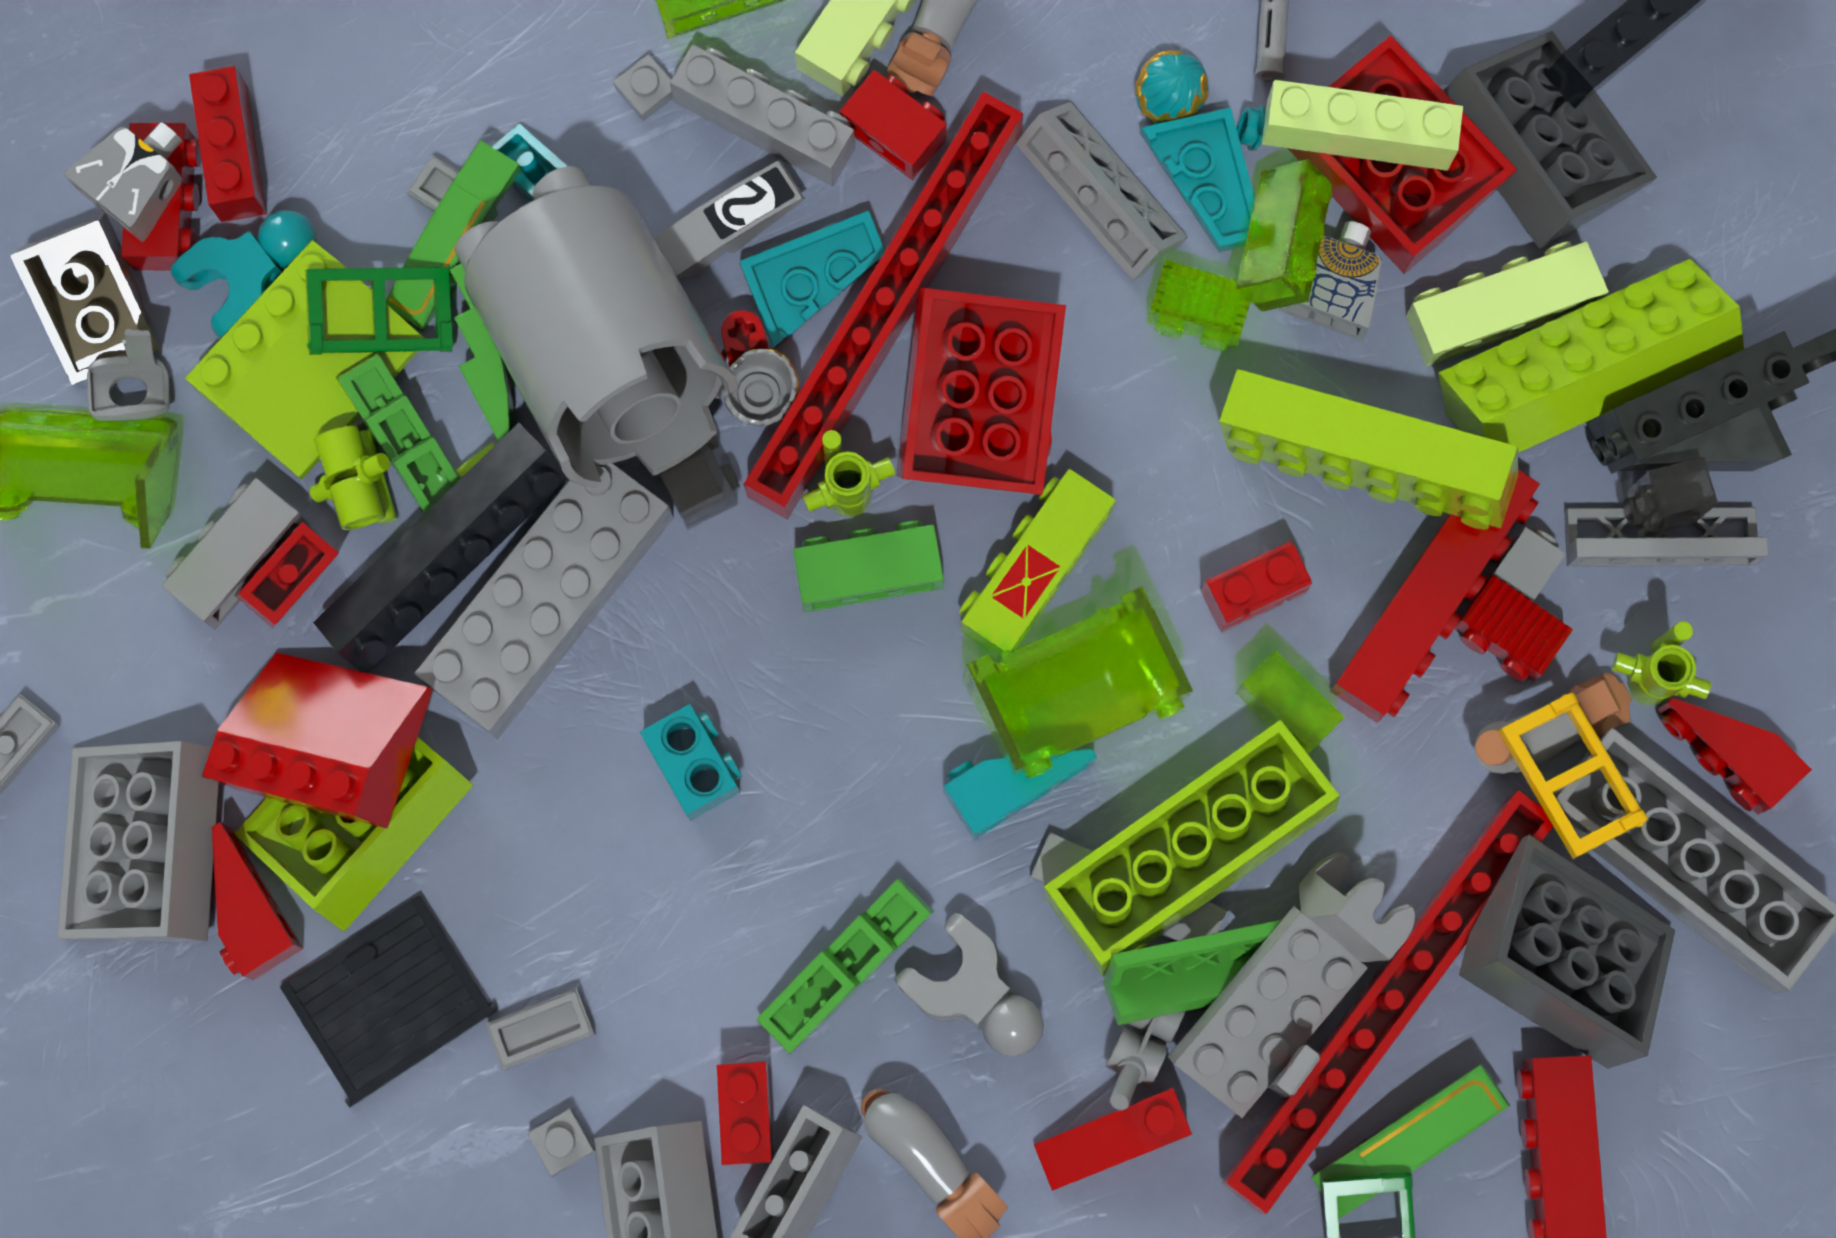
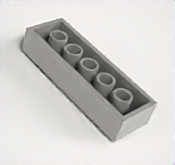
[414,463,673,740]
[1554,728,1836,994]

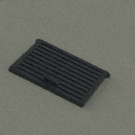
[280,896,498,1108]

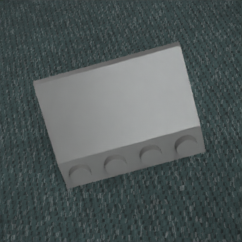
[57,741,219,942]

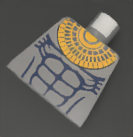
[1279,221,1382,341]

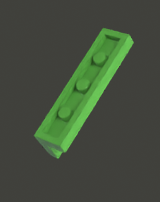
[1103,920,1282,1025]

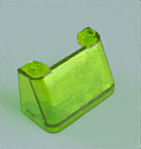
[962,586,1193,779]

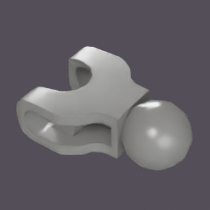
[895,913,1044,1057]

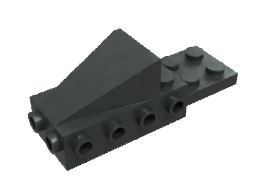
[1587,329,1836,474]

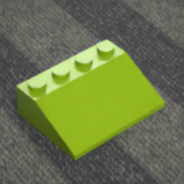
[185,240,425,480]
[234,737,474,932]

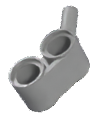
[1106,1011,1185,1110]

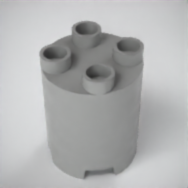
[455,166,738,488]

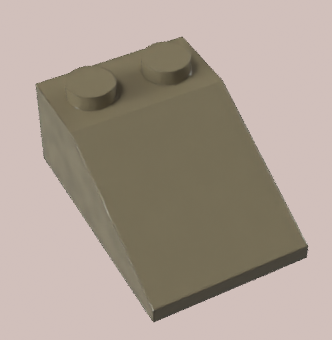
[10,213,160,385]

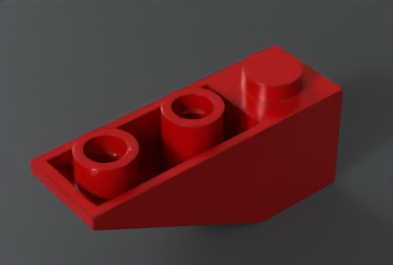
[1657,698,1812,815]

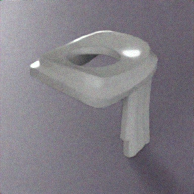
[87,329,170,421]

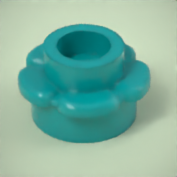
[1237,106,1266,150]

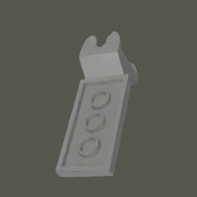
[1168,853,1415,1118]

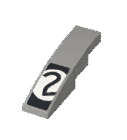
[654,160,805,280]

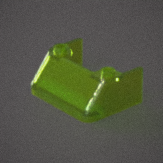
[0,407,179,549]

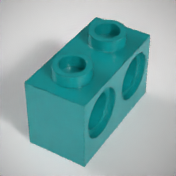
[640,704,742,821]

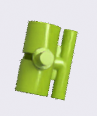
[310,426,398,530]
[801,430,896,517]
[1611,621,1711,706]

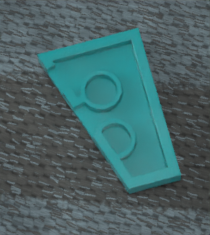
[1140,107,1265,252]
[739,210,885,350]

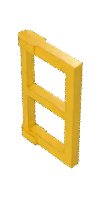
[1498,692,1649,860]

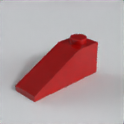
[211,822,303,980]
[1034,1088,1192,1191]

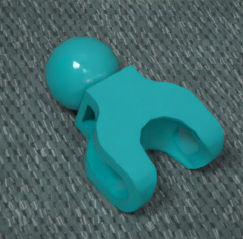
[171,210,317,340]

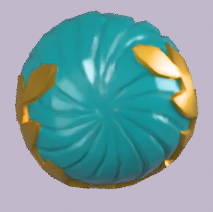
[1135,50,1209,124]

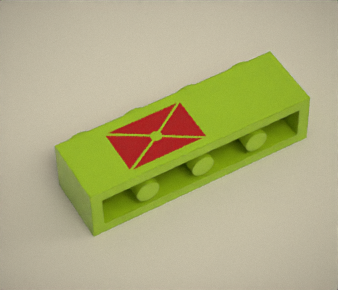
[959,469,1116,662]

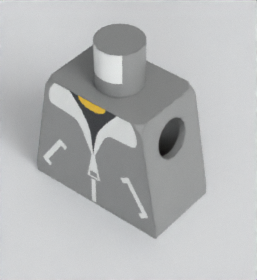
[63,122,182,242]

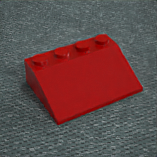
[1287,35,1517,274]
[896,288,1066,495]
[202,652,433,829]

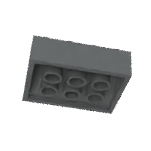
[1443,31,1657,249]
[1459,835,1675,1069]

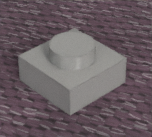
[613,54,673,121]
[527,1108,596,1177]

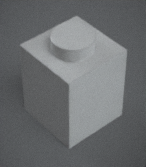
[1486,527,1566,602]

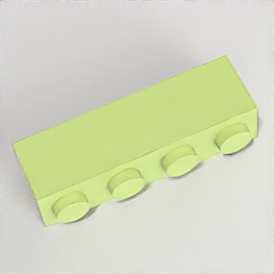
[795,0,916,97]
[1261,80,1463,171]
[1406,241,1609,367]

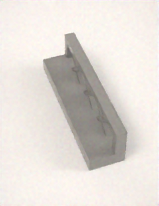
[1015,102,1188,281]
[1564,507,1769,567]

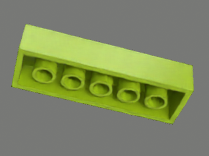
[1438,259,1744,453]
[1219,369,1518,530]
[1043,719,1340,977]

